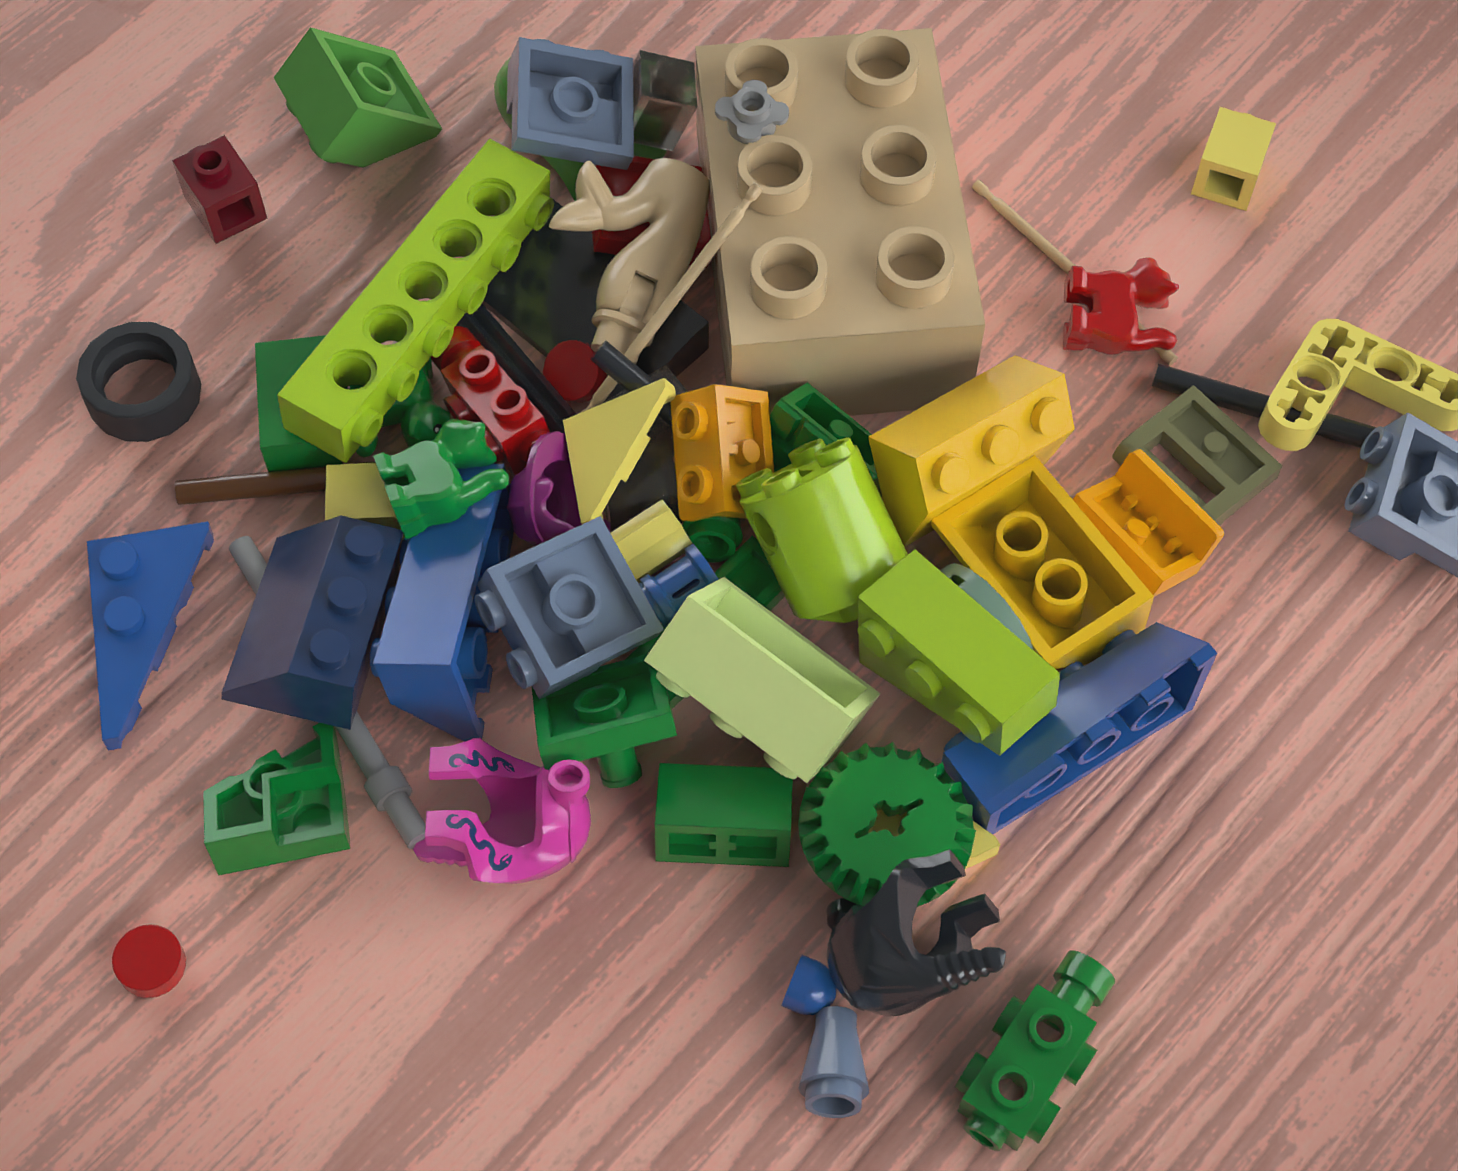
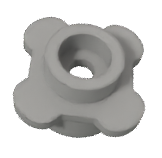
[715,80,789,144]

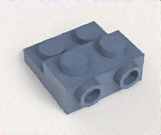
[507,37,634,170]
[1345,413,1458,577]
[475,516,664,699]

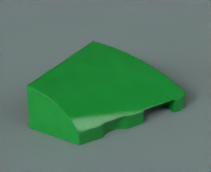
[203,723,351,876]

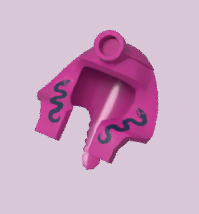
[413,738,591,884]

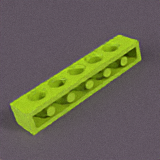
[277,138,554,463]

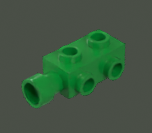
[954,950,1115,1151]

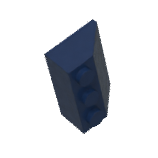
[221,515,403,730]

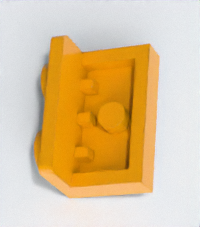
[1073,449,1224,597]

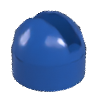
[781,954,837,1015]

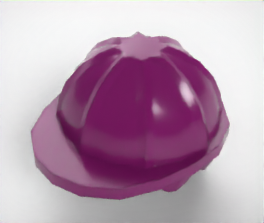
[506,431,611,547]

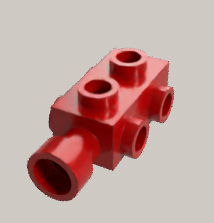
[430,326,550,477]

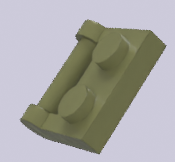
[1112,385,1282,526]

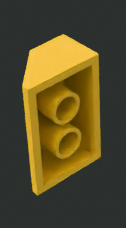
[868,355,1075,547]
[931,455,1154,669]

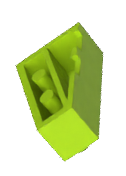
[858,549,1060,756]

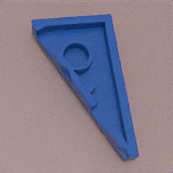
[87,521,214,751]

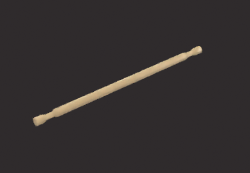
[972,180,1178,366]
[580,182,764,413]

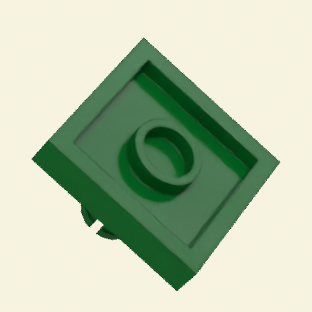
[531,654,677,788]

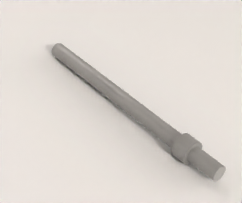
[229,536,426,849]

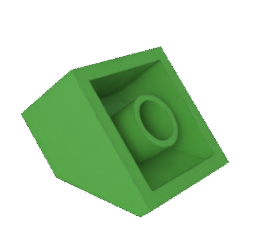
[274,27,442,168]

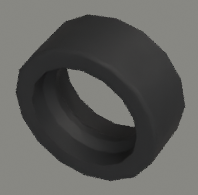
[76,322,202,442]

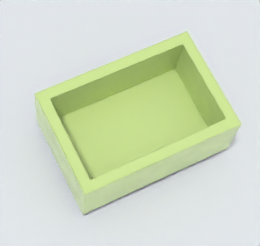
[644,577,881,783]

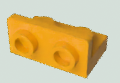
[671,384,774,521]

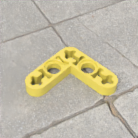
[1258,319,1458,451]

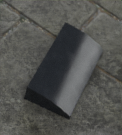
[482,199,709,404]

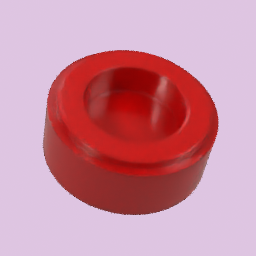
[543,340,607,403]
[112,924,186,998]

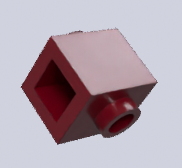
[172,135,268,244]

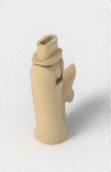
[549,158,710,365]

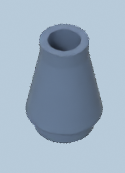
[798,1006,869,1118]

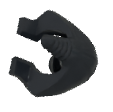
[826,850,1006,1016]

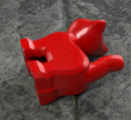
[1063,258,1179,355]

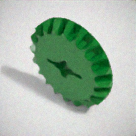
[798,741,976,907]

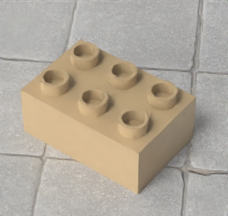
[695,28,985,416]

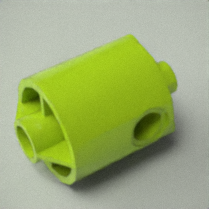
[736,437,908,623]

